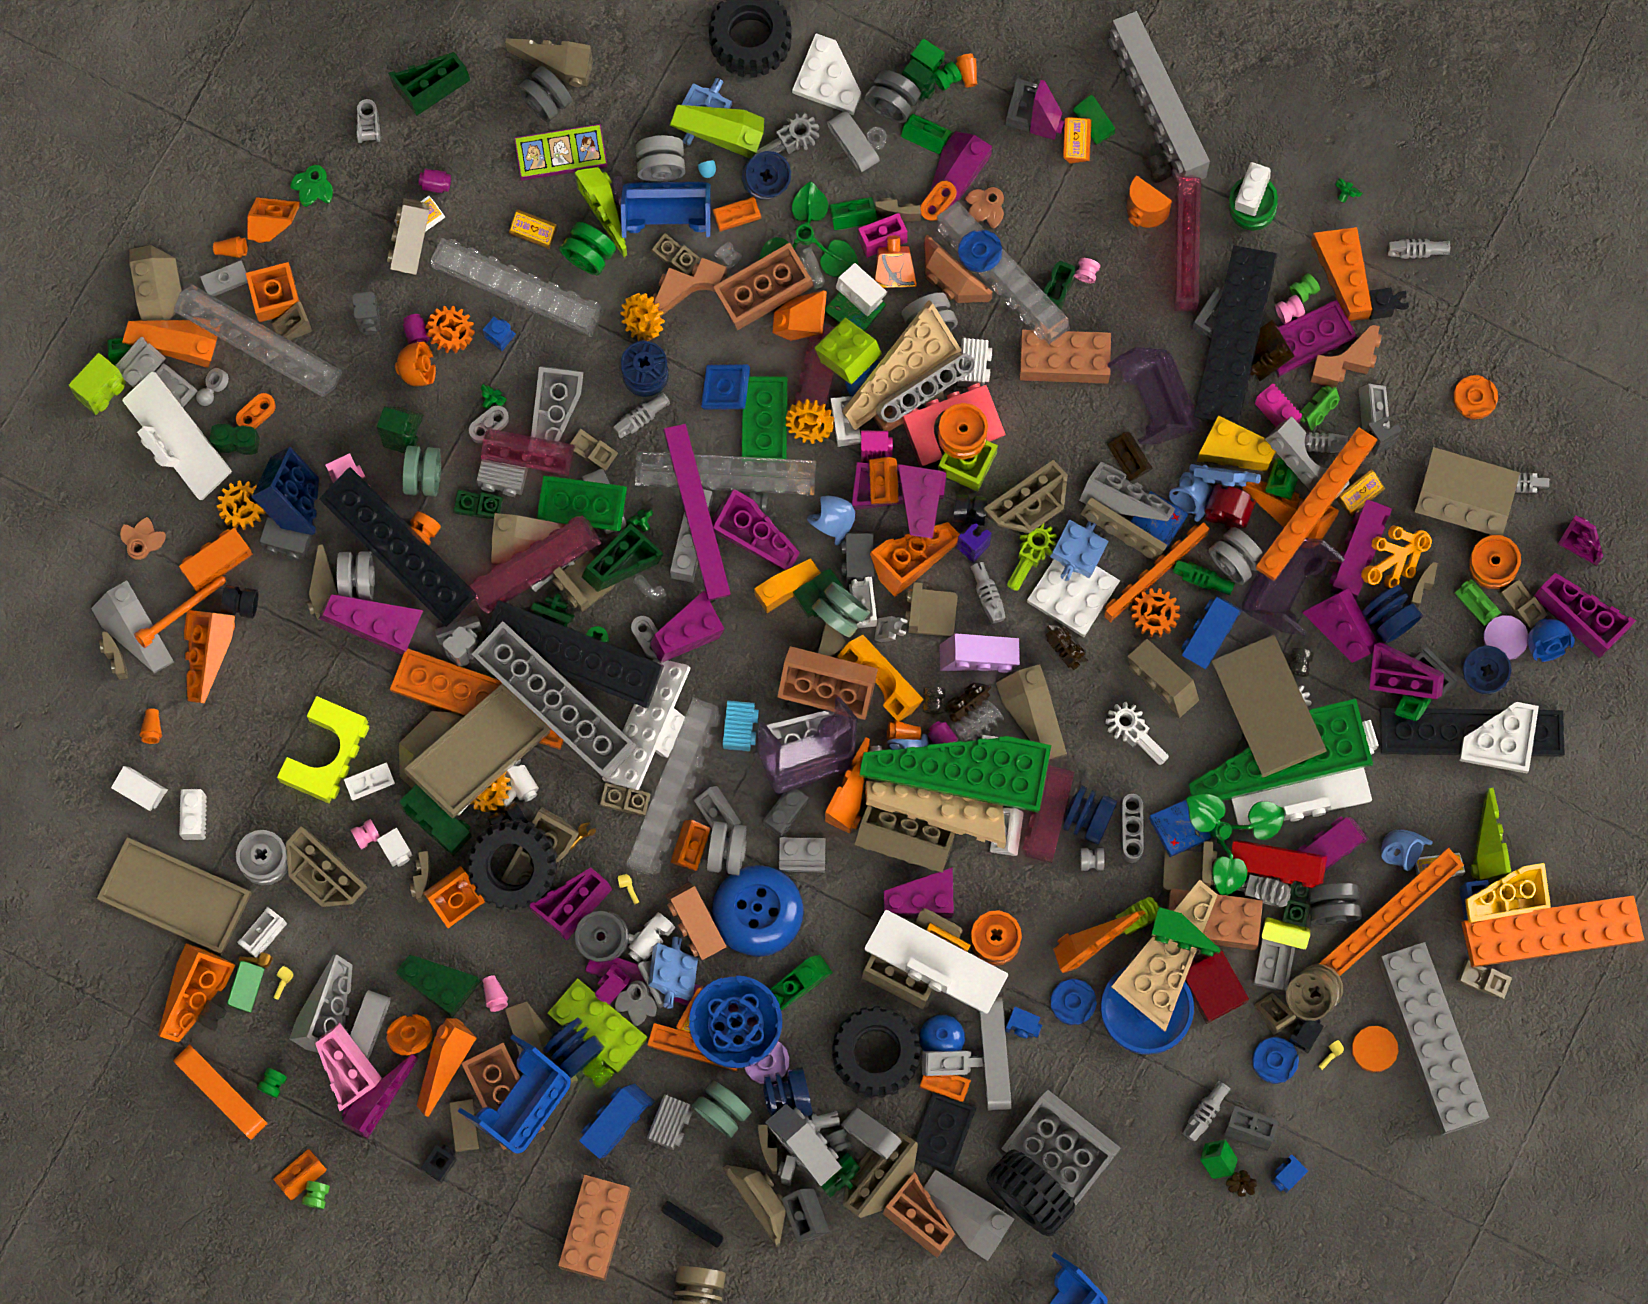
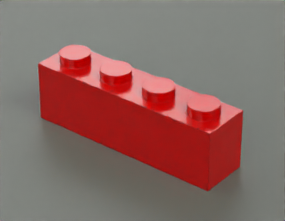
[1231,840,1327,888]

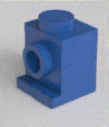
[483,317,516,351]
[1005,1007,1042,1039]
[1271,1154,1308,1193]

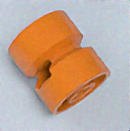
[410,511,441,546]

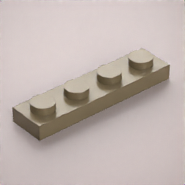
[1081,497,1167,561]

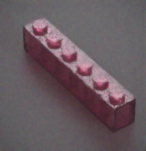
[1174,177,1201,312]
[469,515,601,614]

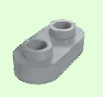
[469,406,509,443]
[631,616,658,659]

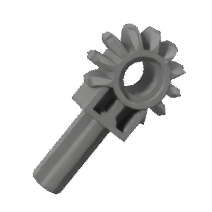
[753,113,820,156]
[1236,875,1291,907]

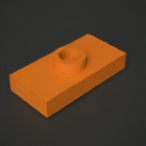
[713,197,761,232]
[919,1075,971,1102]

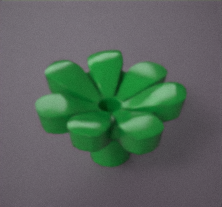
[1335,178,1363,203]
[480,384,507,409]
[626,508,653,532]

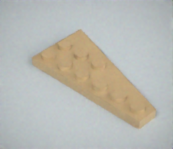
[842,300,962,430]
[865,781,1006,849]
[1111,880,1218,1032]

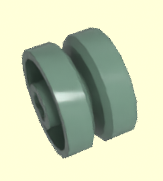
[403,445,441,497]
[812,582,870,638]
[692,1080,752,1138]

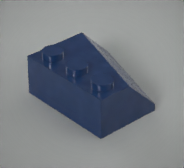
[252,446,319,535]

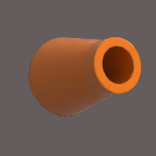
[955,54,978,88]
[213,236,248,258]
[139,709,162,744]
[887,720,921,740]

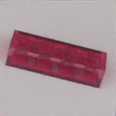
[794,325,835,410]
[481,429,575,476]
[1023,765,1075,863]

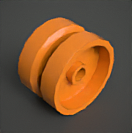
[938,403,988,460]
[1469,535,1521,589]
[970,910,1022,966]

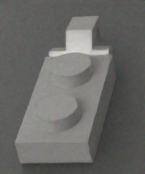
[922,1050,984,1076]

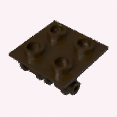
[1250,320,1295,381]
[1045,625,1088,670]
[943,682,992,723]

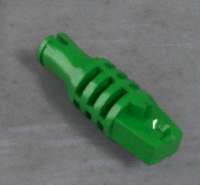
[1173,560,1235,596]

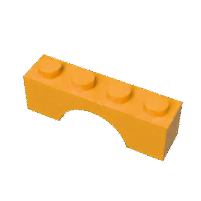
[837,635,924,722]

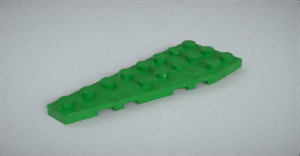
[1189,699,1373,801]
[859,736,1051,813]

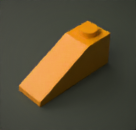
[754,558,821,613]

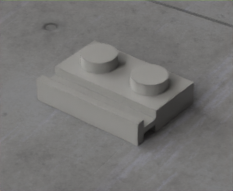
[116,337,166,388]
[779,837,826,873]
[1253,939,1295,992]

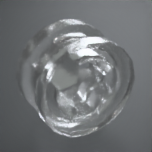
[867,127,887,149]

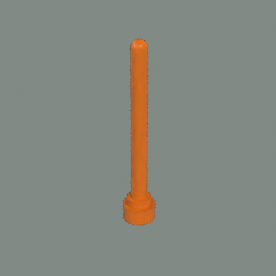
[134,576,226,648]

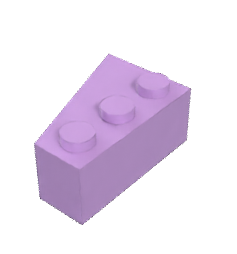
[940,634,1020,673]

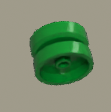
[1229,177,1278,231]
[559,222,616,276]

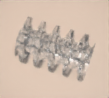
[953,700,1004,742]

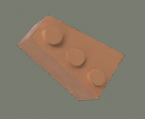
[665,882,726,960]
[882,1172,955,1258]

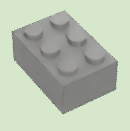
[765,1104,842,1186]

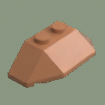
[924,235,993,303]

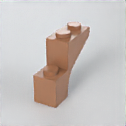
[653,258,727,316]
[1310,325,1382,388]

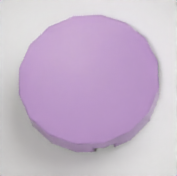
[1483,615,1529,660]
[744,1042,789,1084]

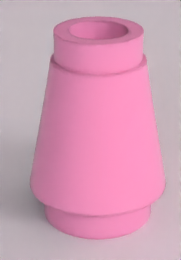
[482,976,508,1012]

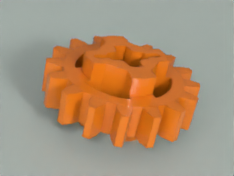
[425,306,475,353]
[1131,588,1180,637]

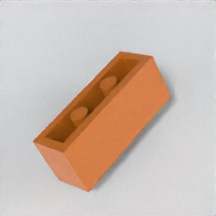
[179,528,253,593]

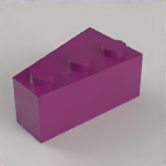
[898,464,943,538]
[1302,588,1378,663]
[650,591,724,663]
[1369,642,1445,699]
[1297,816,1369,871]
[529,867,612,941]
[884,867,954,918]

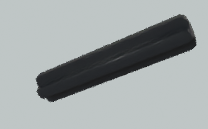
[661,1201,724,1248]

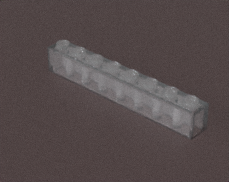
[937,201,1070,344]
[430,238,603,337]
[174,285,342,397]
[635,452,816,495]
[626,697,721,878]

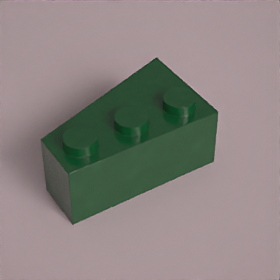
[388,52,470,116]
[377,406,423,454]
[582,524,664,592]
[399,784,472,856]
[396,955,481,1018]

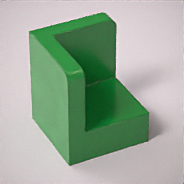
[911,39,945,72]
[1200,1139,1238,1179]

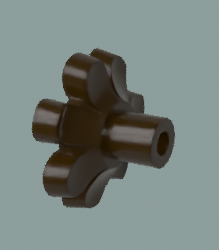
[1226,1170,1257,1197]

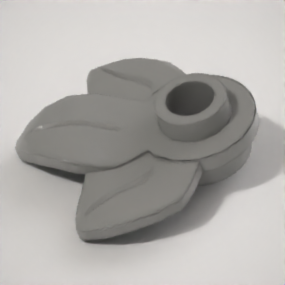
[615,980,657,1026]

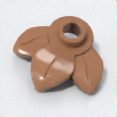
[965,187,1004,229]
[120,517,166,560]

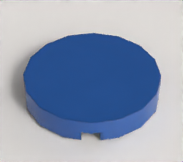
[958,230,1003,272]
[1050,979,1097,1025]
[1252,1037,1299,1084]

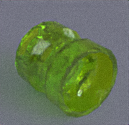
[582,1056,614,1089]

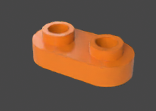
[920,181,957,221]
[236,393,276,429]

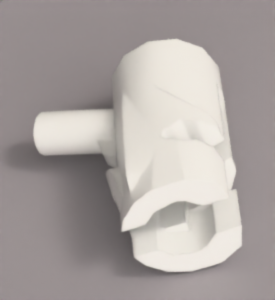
[502,759,539,807]
[628,912,675,963]

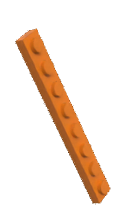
[1256,427,1377,581]
[1319,848,1464,976]

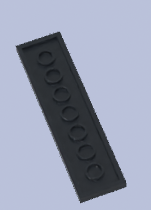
[1194,245,1277,425]
[319,467,478,627]
[483,600,664,708]
[1380,708,1565,757]

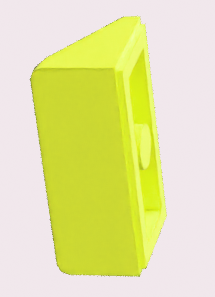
[1262,917,1310,949]

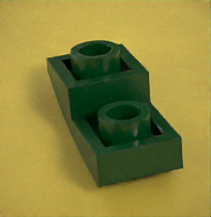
[453,490,503,519]
[1282,881,1310,927]

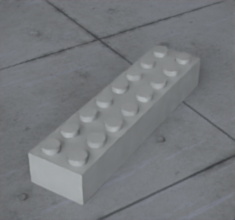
[1108,11,1210,187]
[472,621,637,780]
[1378,942,1489,1136]

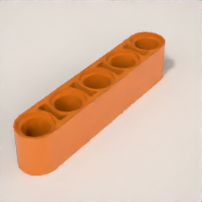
[173,1044,268,1140]

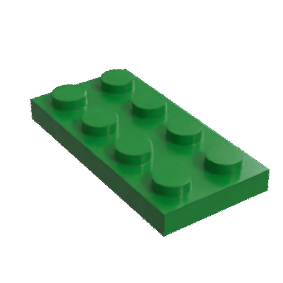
[742,376,788,465]
[537,475,627,531]

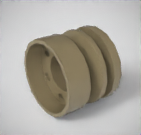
[1286,964,1343,1021]
[672,1266,726,1304]

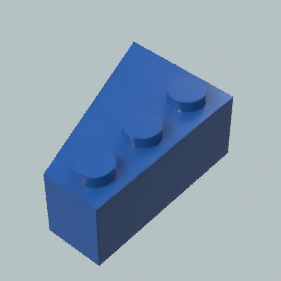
[1181,596,1243,669]
[579,1083,655,1159]

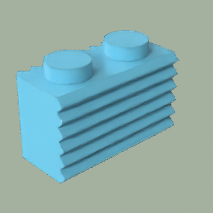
[723,700,759,751]

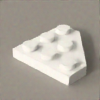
[792,34,861,115]
[1459,702,1539,773]

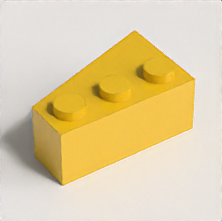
[1197,416,1276,472]

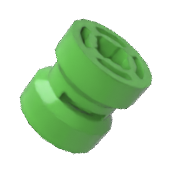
[1289,273,1321,304]
[301,1181,330,1209]

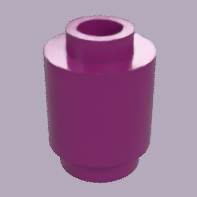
[419,168,451,193]
[403,314,430,344]
[928,721,959,744]

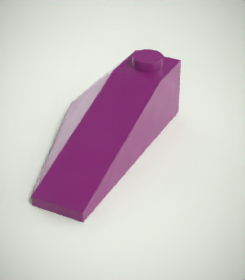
[1030,80,1065,140]
[929,131,992,223]
[711,489,800,570]
[342,1054,418,1139]

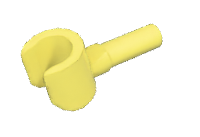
[618,874,639,905]
[273,966,293,1000]
[1318,1040,1344,1070]

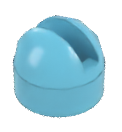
[697,160,716,178]

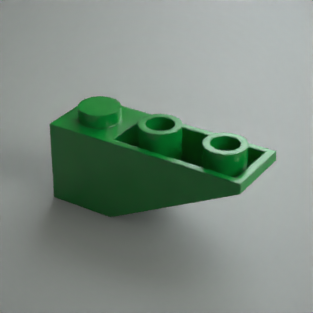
[1150,907,1220,957]
[770,954,833,1011]

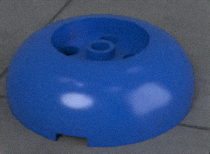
[712,865,804,957]
[689,976,782,1068]

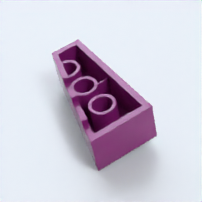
[318,594,423,655]

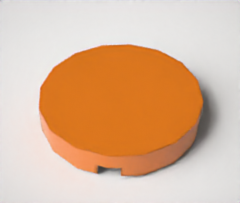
[1453,375,1498,419]
[387,1014,433,1055]
[1351,1026,1399,1072]

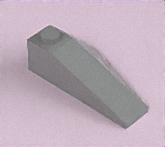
[757,710,854,770]
[289,954,352,1053]
[924,1170,1015,1261]

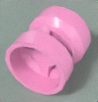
[1275,295,1305,324]
[351,819,380,850]

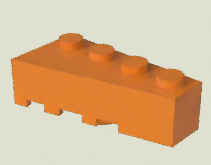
[1311,227,1372,321]

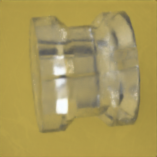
[714,242,742,270]

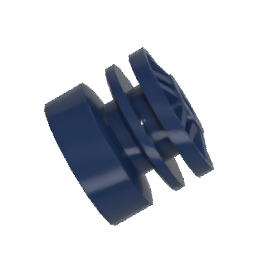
[741,151,791,200]
[621,341,669,397]
[1362,585,1423,644]
[1463,645,1512,695]
[1063,785,1117,845]
[542,1018,605,1079]
[763,1067,813,1117]

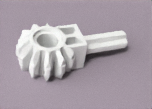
[1105,702,1169,765]

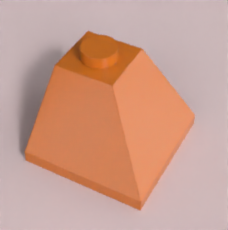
[248,197,300,243]
[772,290,827,341]

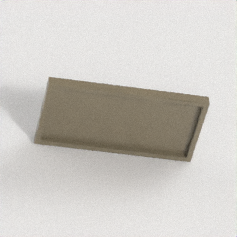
[1212,635,1326,777]
[404,683,551,819]
[97,837,252,955]

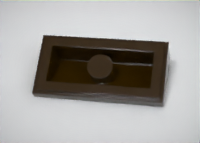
[1107,432,1153,481]

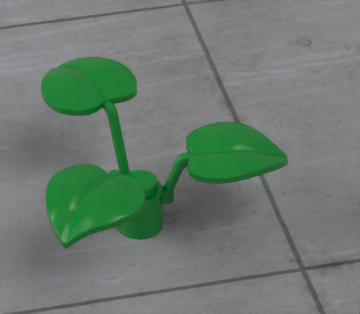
[758,182,858,277]
[1186,794,1284,896]

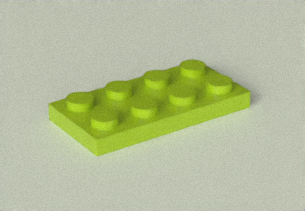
[547,978,648,1073]

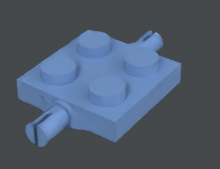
[682,78,732,145]
[1189,464,1261,486]
[1050,520,1108,581]
[648,937,698,1009]

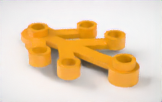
[1361,525,1432,589]

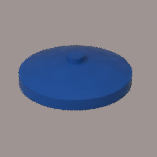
[1101,965,1194,1055]

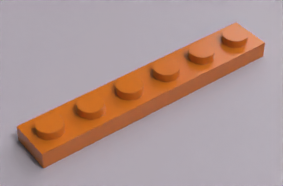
[1104,522,1210,623]

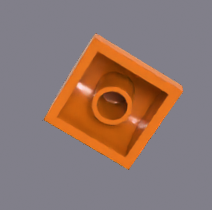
[1126,175,1172,228]
[423,866,485,928]

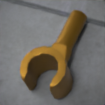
[570,822,596,850]
[239,952,273,968]

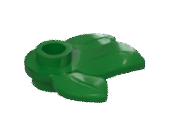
[290,165,333,207]

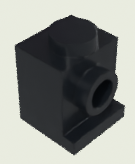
[1288,1019,1324,1053]
[421,1145,457,1183]

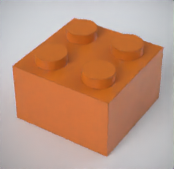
[245,262,300,322]

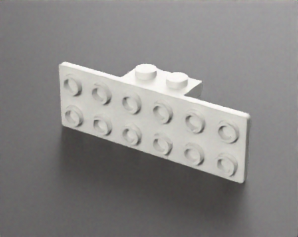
[123,372,232,500]
[602,658,690,790]
[1231,768,1372,830]
[865,910,1008,1014]

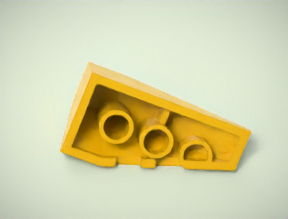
[1465,863,1551,922]

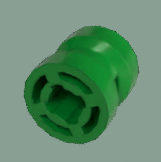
[933,61,962,91]
[257,1067,288,1098]

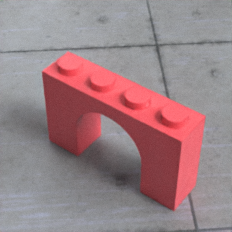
[902,383,1006,468]

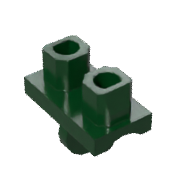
[531,593,575,626]
[821,1152,861,1198]

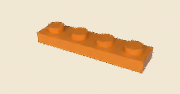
[647,1023,738,1072]

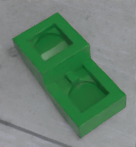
[1395,695,1432,721]

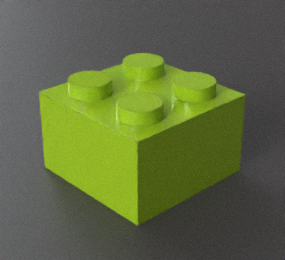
[815,317,882,385]
[69,353,126,415]
[938,430,998,492]

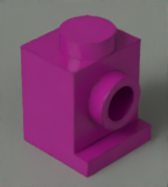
[595,963,631,1005]

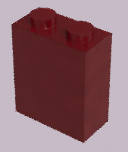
[1185,951,1249,1024]

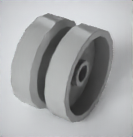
[636,135,685,182]
[901,293,958,331]
[1209,527,1264,585]
[337,551,375,601]
[707,821,747,875]
[236,830,288,885]

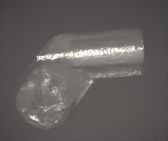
[634,575,666,601]

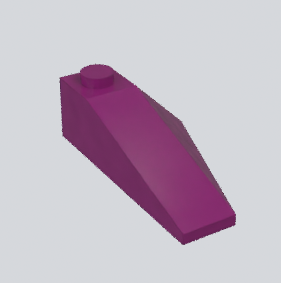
[1558,515,1603,566]

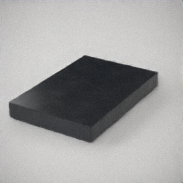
[915,1092,976,1174]

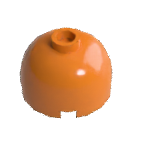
[395,342,436,387]

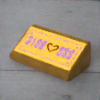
[509,210,558,249]
[1337,469,1385,516]

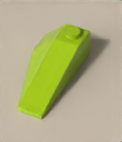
[669,105,764,159]
[575,167,627,257]
[1471,788,1511,883]

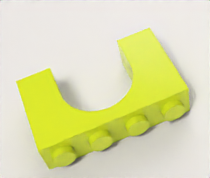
[277,696,369,803]

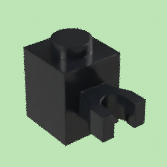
[1369,287,1409,320]

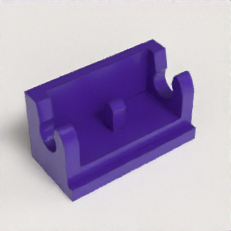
[957,524,992,563]

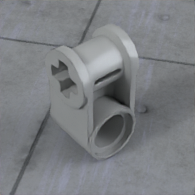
[357,99,381,143]

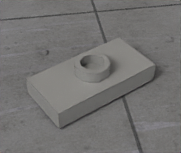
[200,261,248,298]
[155,363,198,407]
[778,1155,796,1186]

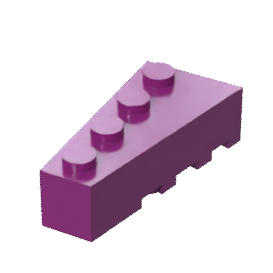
[852,462,946,510]
[1329,499,1392,600]
[1533,573,1637,658]

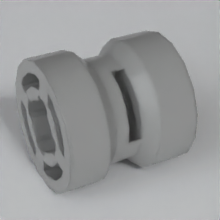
[1080,848,1104,871]

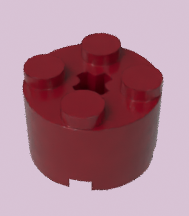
[1205,484,1256,530]

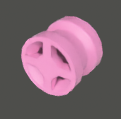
[1074,258,1100,284]

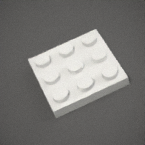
[1027,559,1120,637]

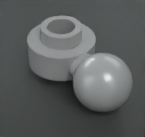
[196,368,229,406]

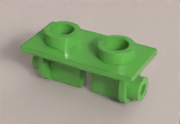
[1299,385,1340,431]
[1455,579,1502,627]

